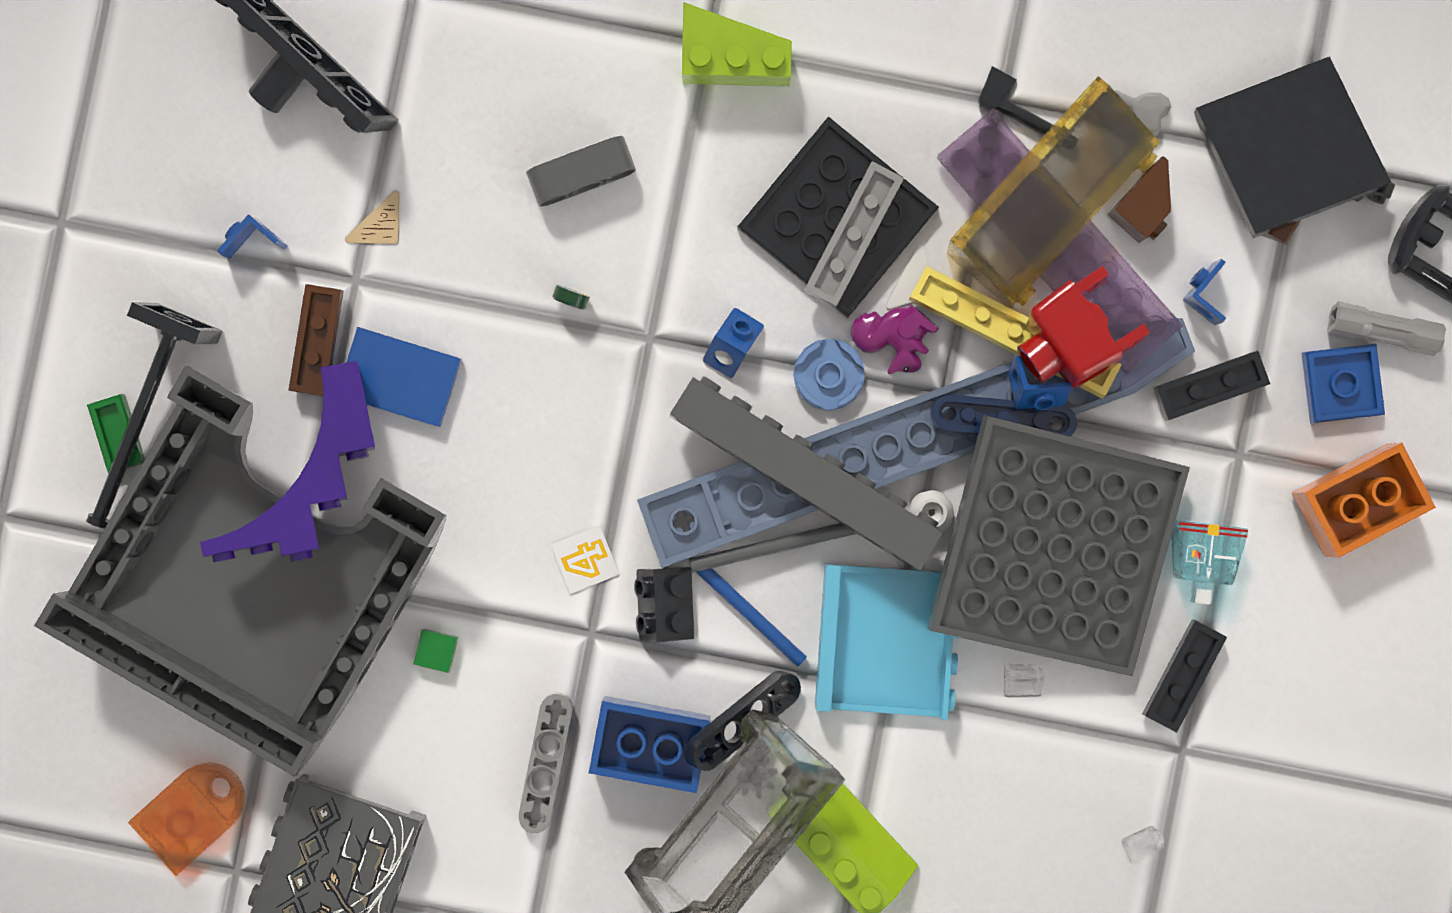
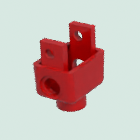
[1017,266,1150,388]

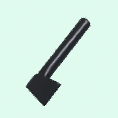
[978,66,1076,150]

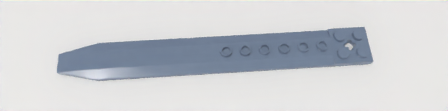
[637,318,1195,568]

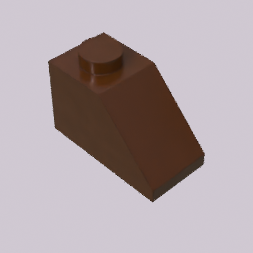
[1107,156,1171,243]

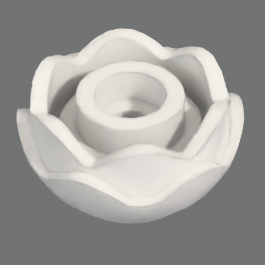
[909,490,953,532]

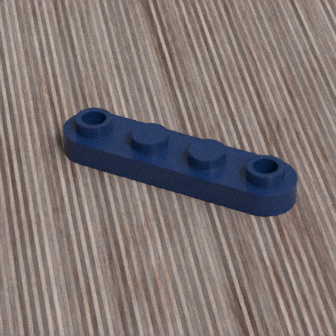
[930,395,1077,437]

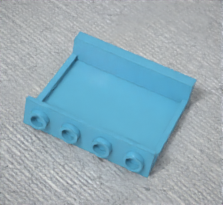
[815,564,959,720]

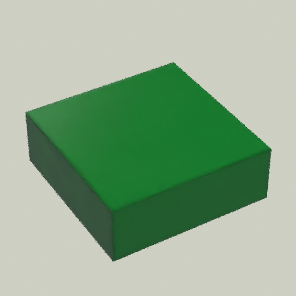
[413,629,459,673]

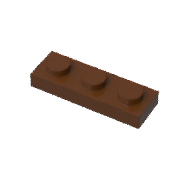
[288,284,344,396]

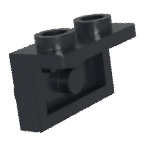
[634,567,694,642]

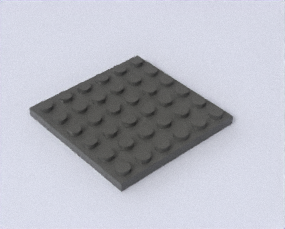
[927,415,1190,676]

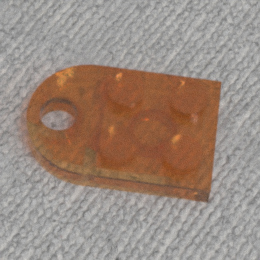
[128,762,245,876]

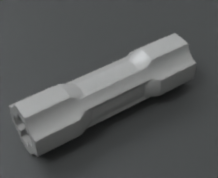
[1327,301,1446,356]

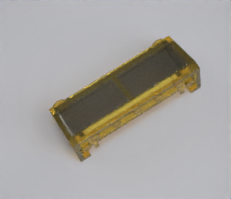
[947,76,1160,309]

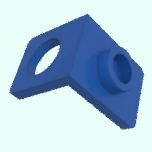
[217,214,288,259]
[1183,259,1226,325]
[703,308,764,378]
[1008,356,1072,410]

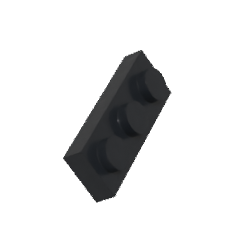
[1153,350,1270,421]
[1142,619,1227,733]

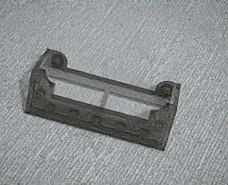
[624,709,845,913]

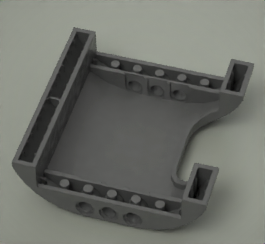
[34,365,447,777]

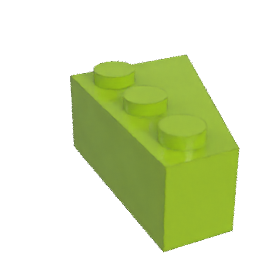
[682,2,792,86]

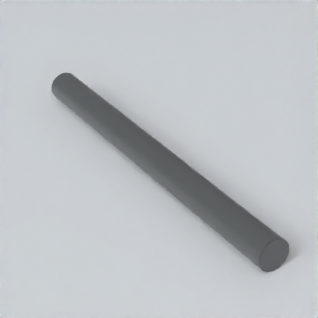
[689,523,857,573]

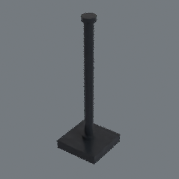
[86,302,223,529]

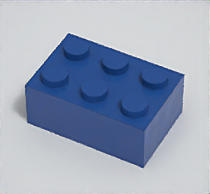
[588,696,711,793]

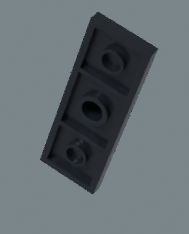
[215,0,399,133]

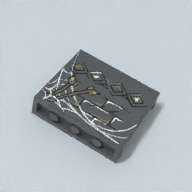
[248,774,426,913]

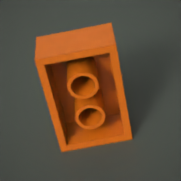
[1291,442,1436,558]

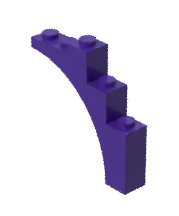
[200,361,375,563]

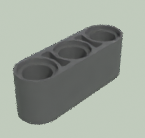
[526,136,636,207]

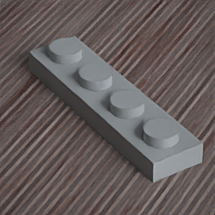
[804,161,904,308]

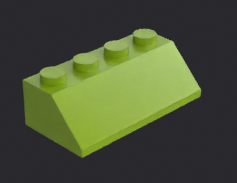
[768,759,919,913]

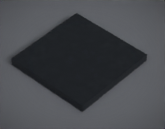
[1194,56,1391,238]
[737,116,939,319]

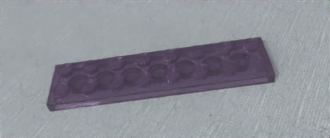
[937,109,1183,374]

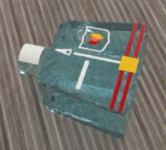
[1171,520,1248,605]

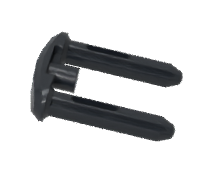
[1388,184,1452,304]

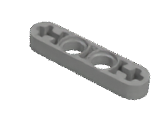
[519,692,573,833]

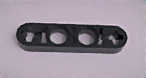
[684,671,801,771]

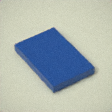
[346,327,462,427]

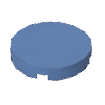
[793,339,865,411]

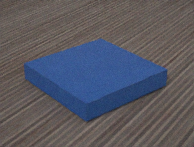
[1301,344,1385,424]

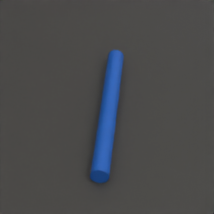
[696,568,807,667]

